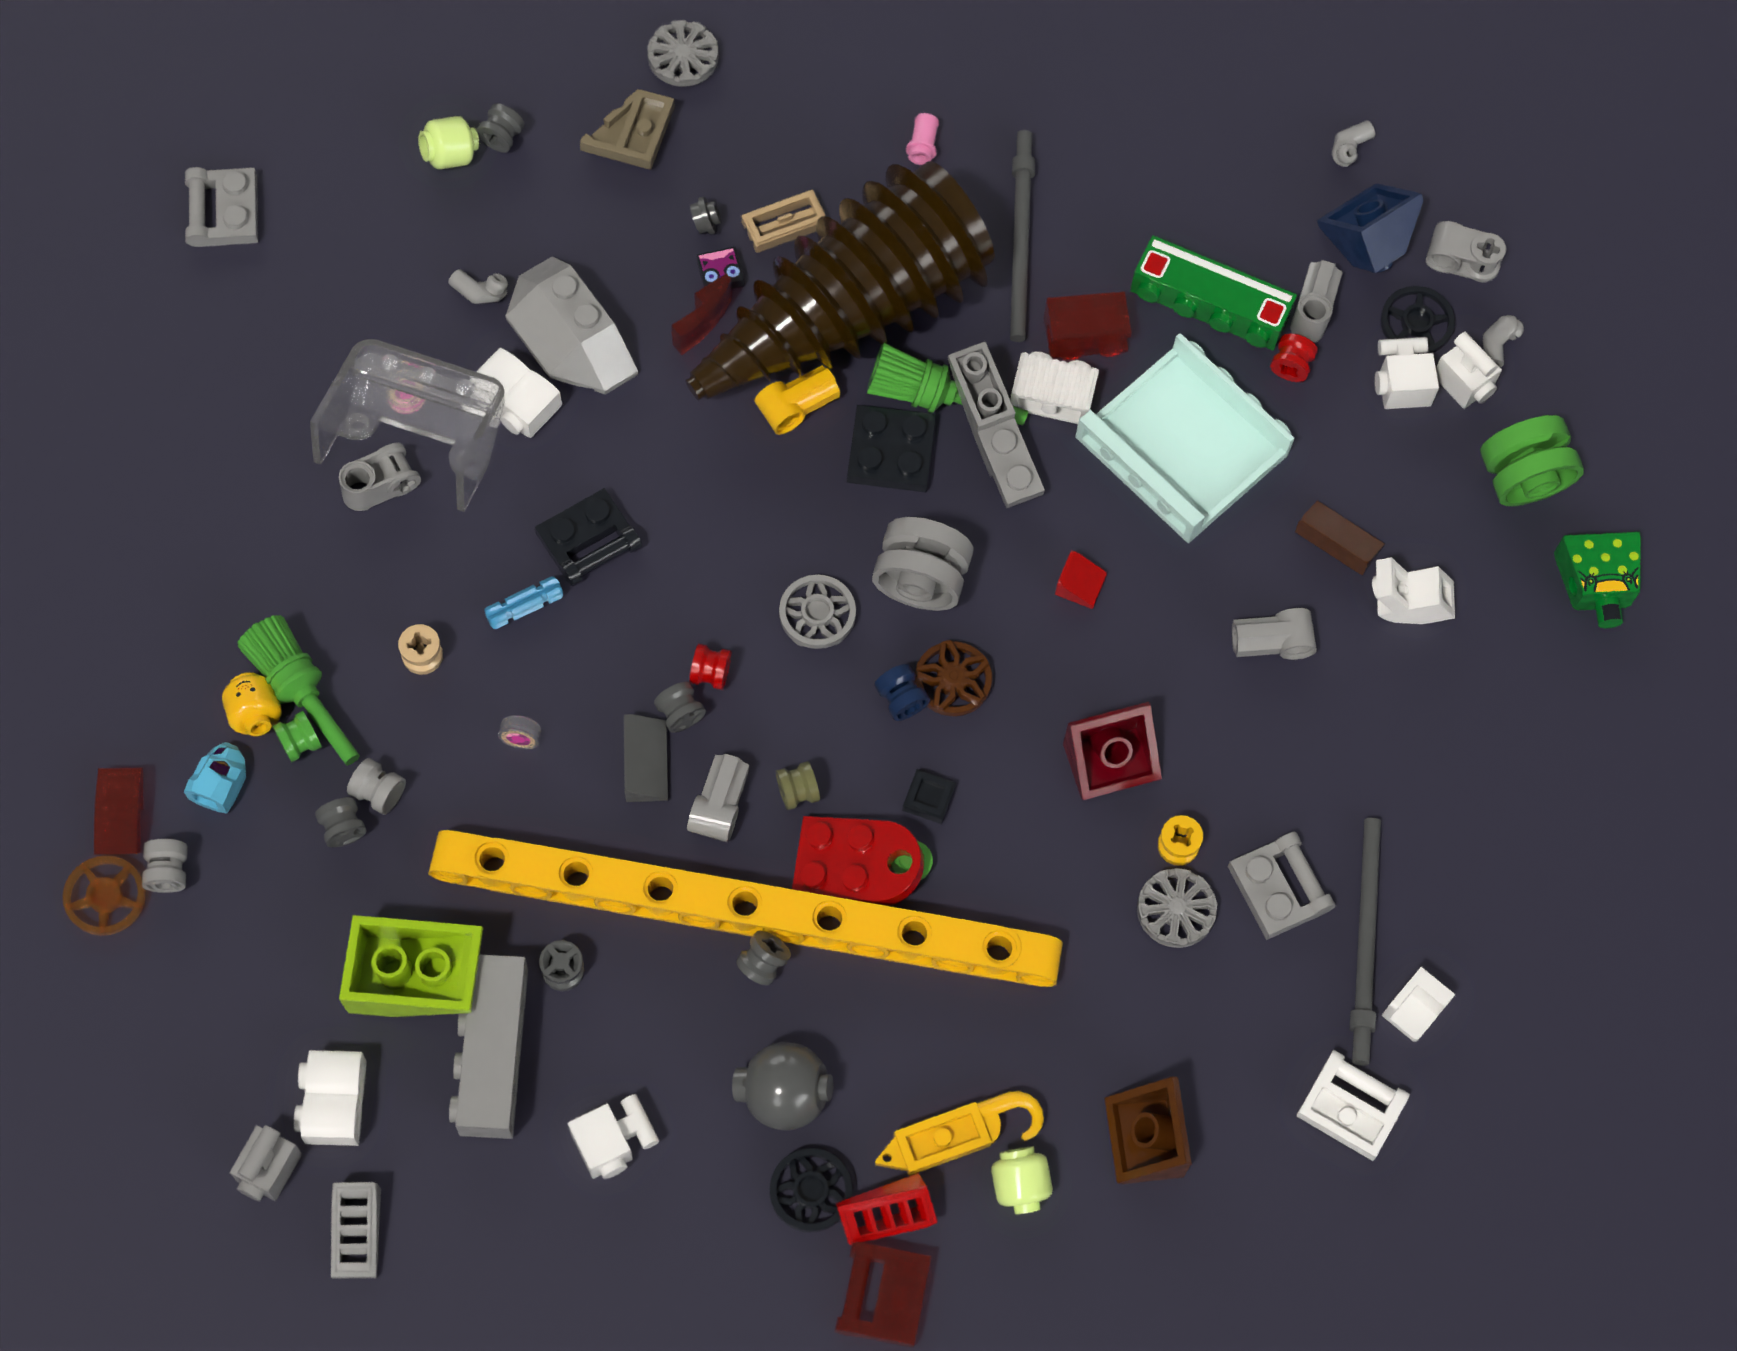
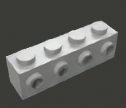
[449,955,528,1139]

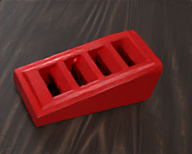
[836,1173,938,1245]

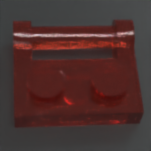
[835,1242,931,1348]

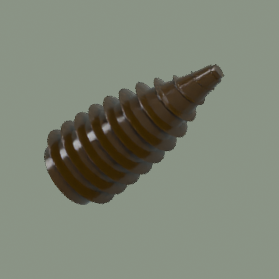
[685,161,994,400]

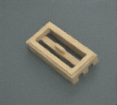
[741,189,826,253]

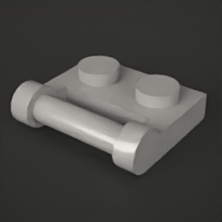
[185,167,258,247]
[1228,832,1336,940]

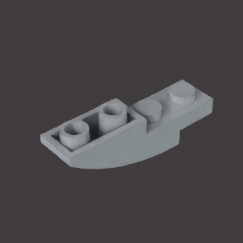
[948,342,1045,509]

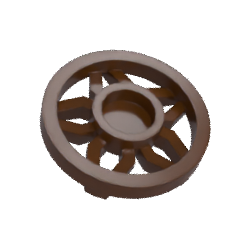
[915,640,992,716]

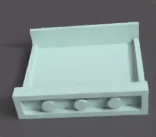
[1075,333,1294,544]

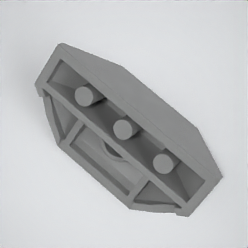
[506,257,639,395]

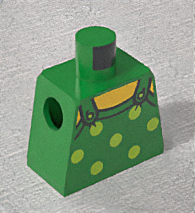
[1554,532,1641,628]

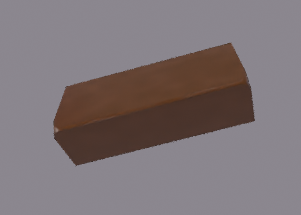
[1295,500,1385,576]

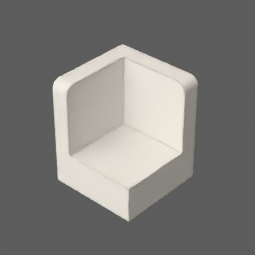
[1382,967,1455,1042]

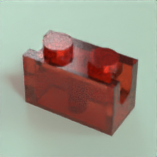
[1044,291,1131,360]

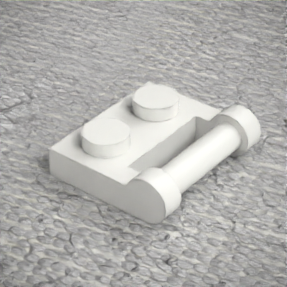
[1296,1050,1410,1161]

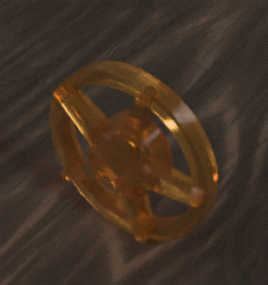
[63,856,146,935]

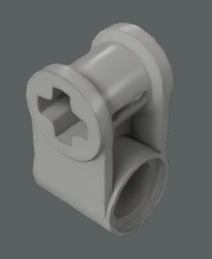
[1426,221,1506,282]
[338,443,421,511]

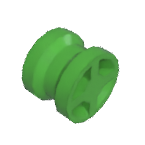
[273,711,322,763]

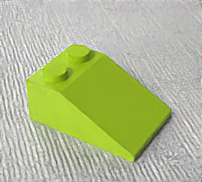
[339,915,483,1017]

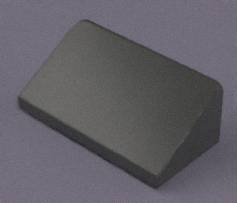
[624,714,668,802]

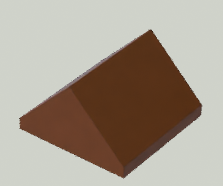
[1105,1076,1192,1184]

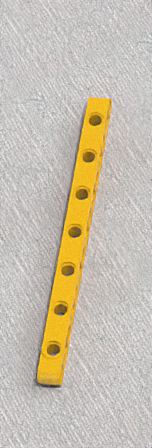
[428,830,1063,987]

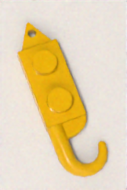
[875,1091,1044,1176]

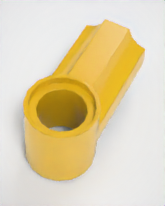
[754,365,840,435]

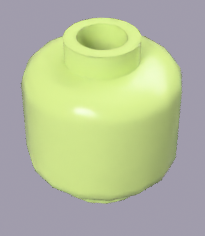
[419,116,479,169]
[991,1147,1053,1214]

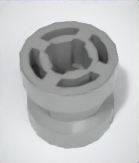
[347,758,406,815]
[142,839,188,893]

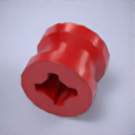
[1270,333,1318,382]
[689,643,732,690]

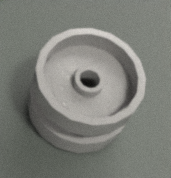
[872,517,974,611]

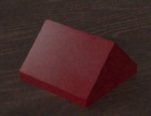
[1063,702,1162,800]

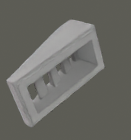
[331,1182,381,1279]

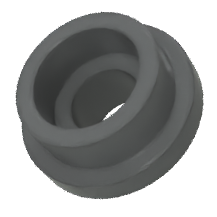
[690,196,721,235]

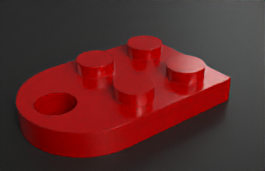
[792,816,924,906]

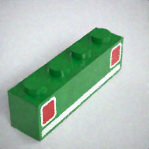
[1130,235,1297,351]

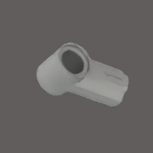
[1291,260,1342,342]
[1232,608,1317,660]
[687,754,749,843]

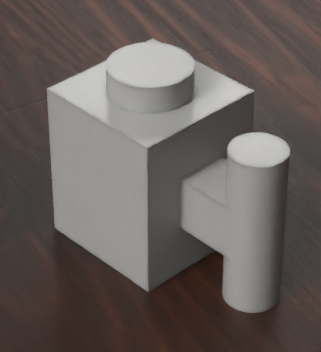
[230,1125,302,1202]

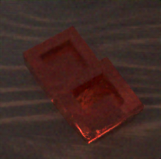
[671,273,732,355]
[94,768,144,855]

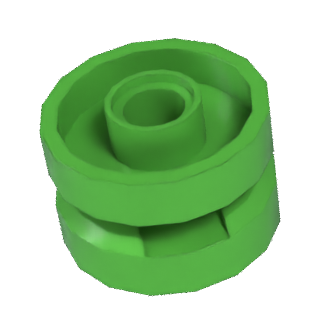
[1480,415,1584,506]

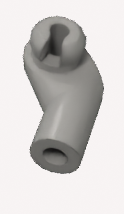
[1331,120,1375,167]
[448,269,508,304]
[1483,315,1524,367]

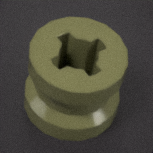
[775,761,820,810]

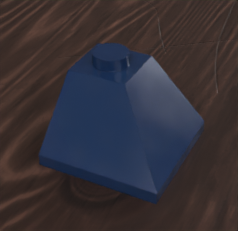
[1317,183,1424,273]

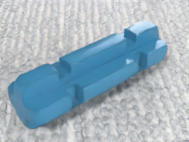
[484,576,563,629]

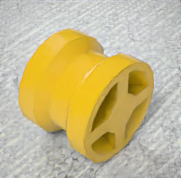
[1158,815,1203,866]

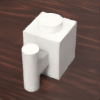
[1436,331,1502,409]
[1375,337,1439,409]
[568,1094,659,1179]

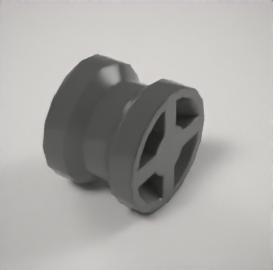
[476,104,525,153]
[654,682,706,733]
[315,797,367,848]
[736,931,791,985]
[539,940,585,991]

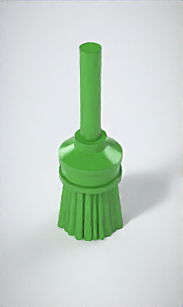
[867,343,1028,426]
[237,615,360,766]

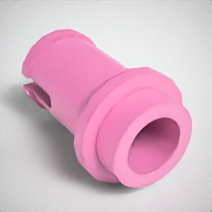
[906,113,939,165]

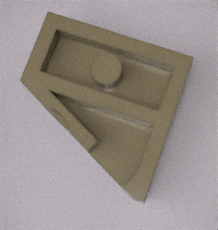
[580,89,675,170]

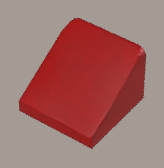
[1055,550,1107,609]

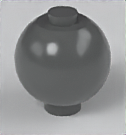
[732,1042,834,1130]

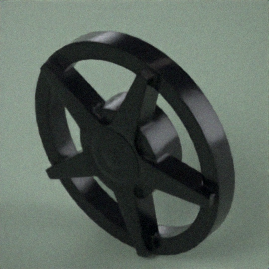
[1380,286,1455,354]

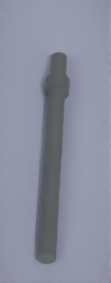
[1010,130,1035,342]
[1349,818,1381,1065]

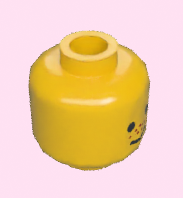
[222,672,282,736]

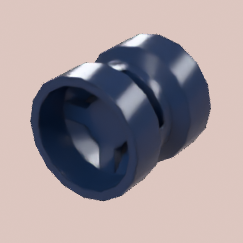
[874,664,930,721]

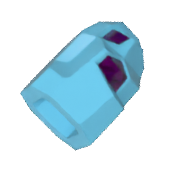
[184,742,246,814]

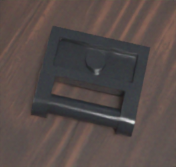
[535,488,642,586]

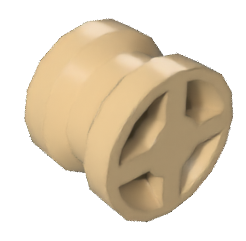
[398,624,443,675]

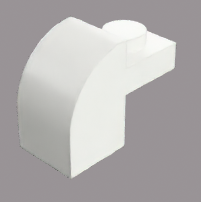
[1372,557,1455,624]

